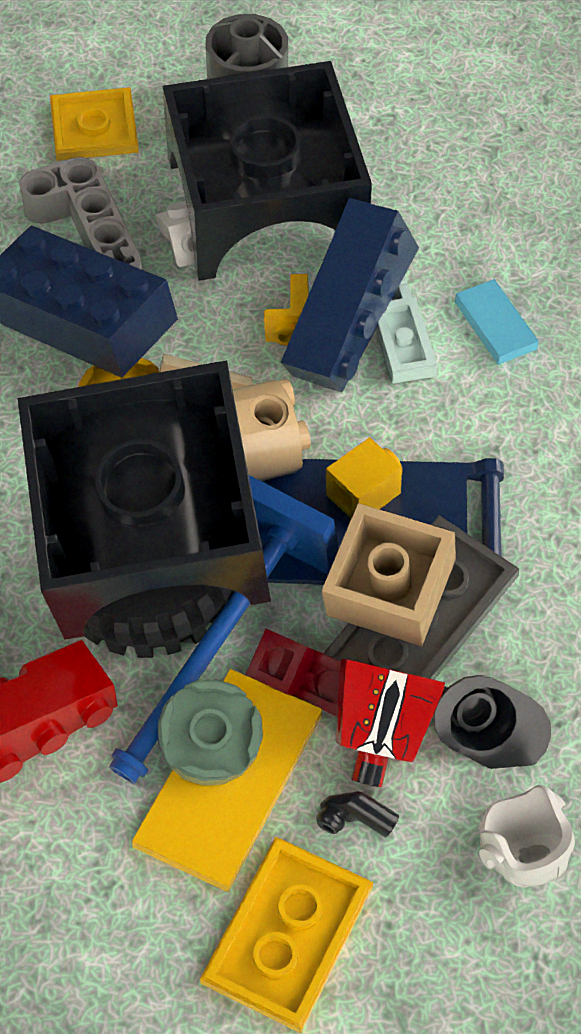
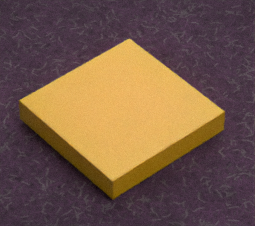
[50,87,139,161]

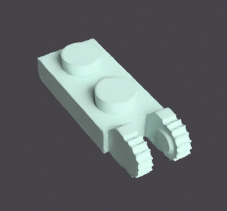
[376,276,437,384]

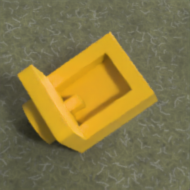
[264,273,310,346]

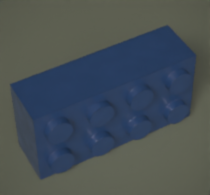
[0,225,178,378]

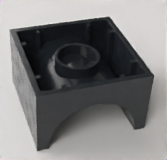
[17,360,271,640]

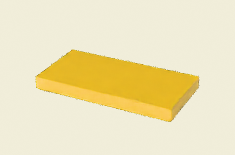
[132,669,322,892]

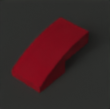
[245,628,341,717]

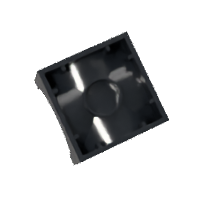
[162,61,372,281]

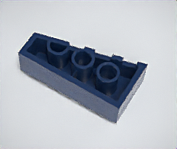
[281,198,419,393]

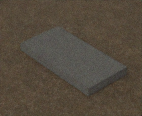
[323,515,519,680]

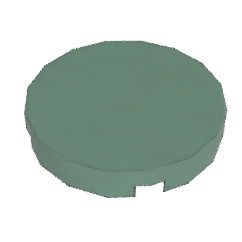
[157,679,263,786]

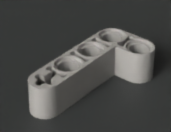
[19,157,142,269]

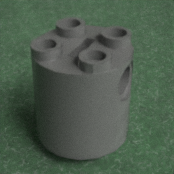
[205,14,288,79]

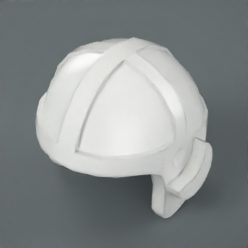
[479,785,575,888]

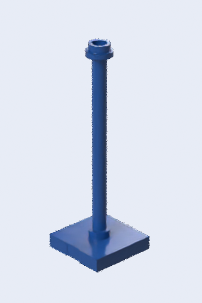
[109,475,339,784]

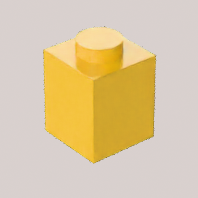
[326,437,402,519]

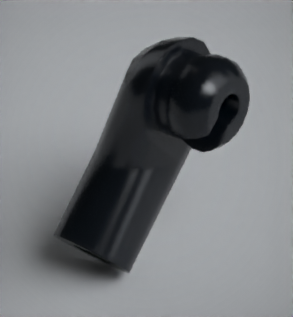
[316,791,399,838]

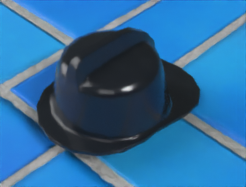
[434,675,551,769]

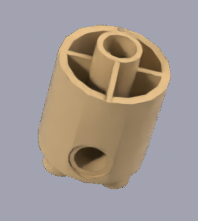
[233,379,311,481]

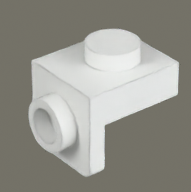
[155,201,195,267]

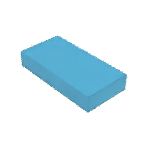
[455,279,539,365]

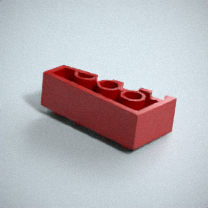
[0,639,118,783]

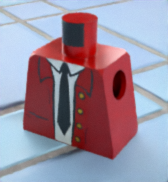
[336,658,445,787]

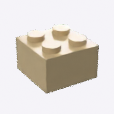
[322,503,456,646]

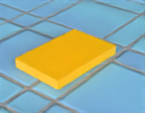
[200,837,373,1033]

